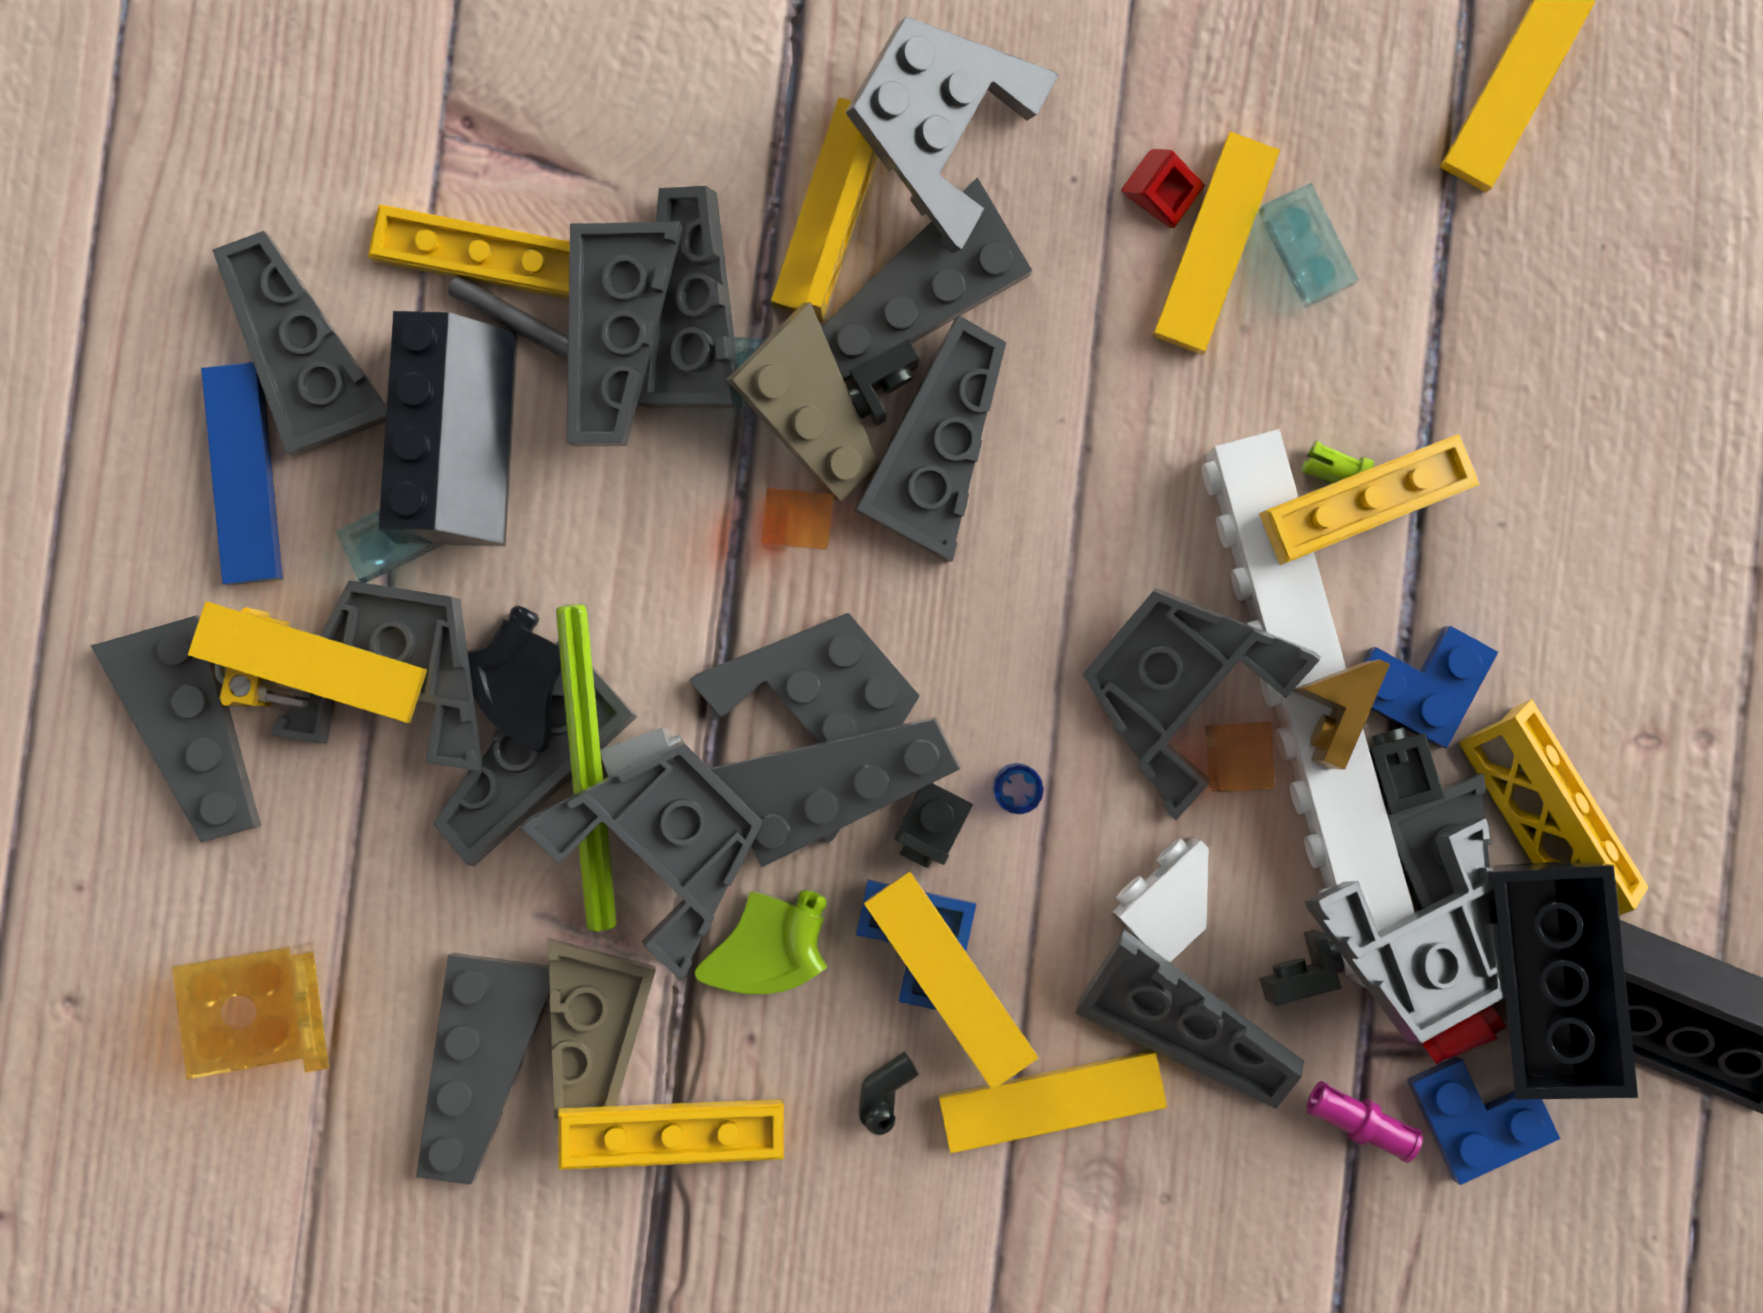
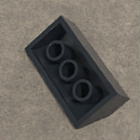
[378,311,518,546]
[1493,862,1638,1100]
[1620,920,1763,1114]

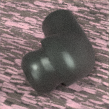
[858,1051,919,1135]

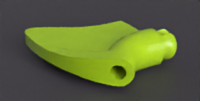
[695,889,828,994]

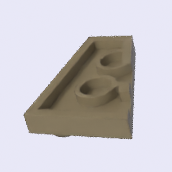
[726,302,879,501]
[548,938,656,1119]

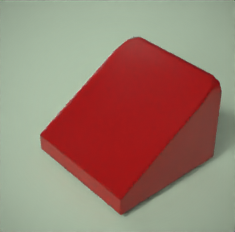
[1121,149,1205,228]

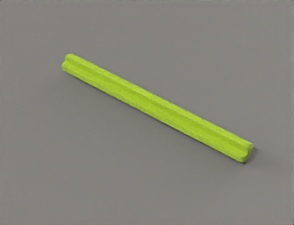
[556,604,617,932]

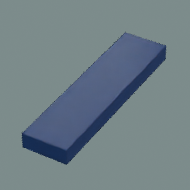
[201,362,283,586]

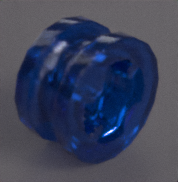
[993,763,1044,814]

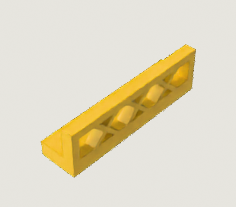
[771,97,878,322]
[1459,699,1648,915]

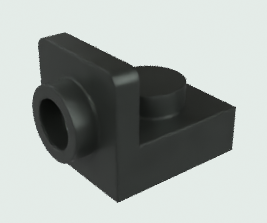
[847,338,919,426]
[1369,727,1445,814]
[894,783,973,869]
[1259,930,1344,1006]

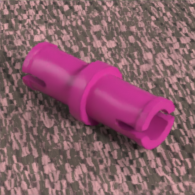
[1306,1081,1423,1163]

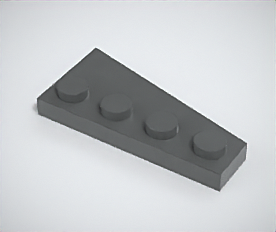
[638,186,743,408]
[212,231,387,457]
[854,316,1006,562]
[433,640,638,866]
[711,717,961,867]
[416,953,550,1185]

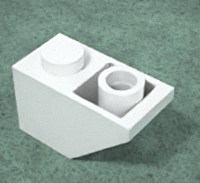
[1112,837,1209,962]

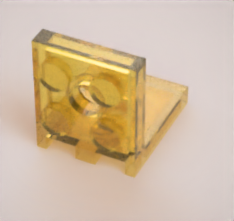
[172,942,329,1080]

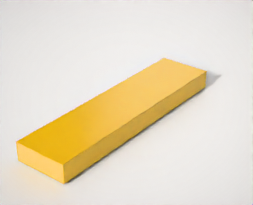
[1439,0,1596,193]
[1152,131,1281,355]
[367,204,570,300]
[1259,434,1480,565]
[188,601,428,723]
[864,870,1039,1090]
[938,1050,1168,1154]
[558,1099,784,1170]

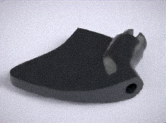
[467,605,561,752]

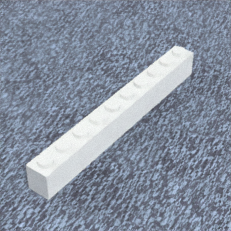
[1202,429,1414,988]

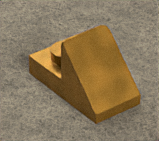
[1293,659,1390,770]

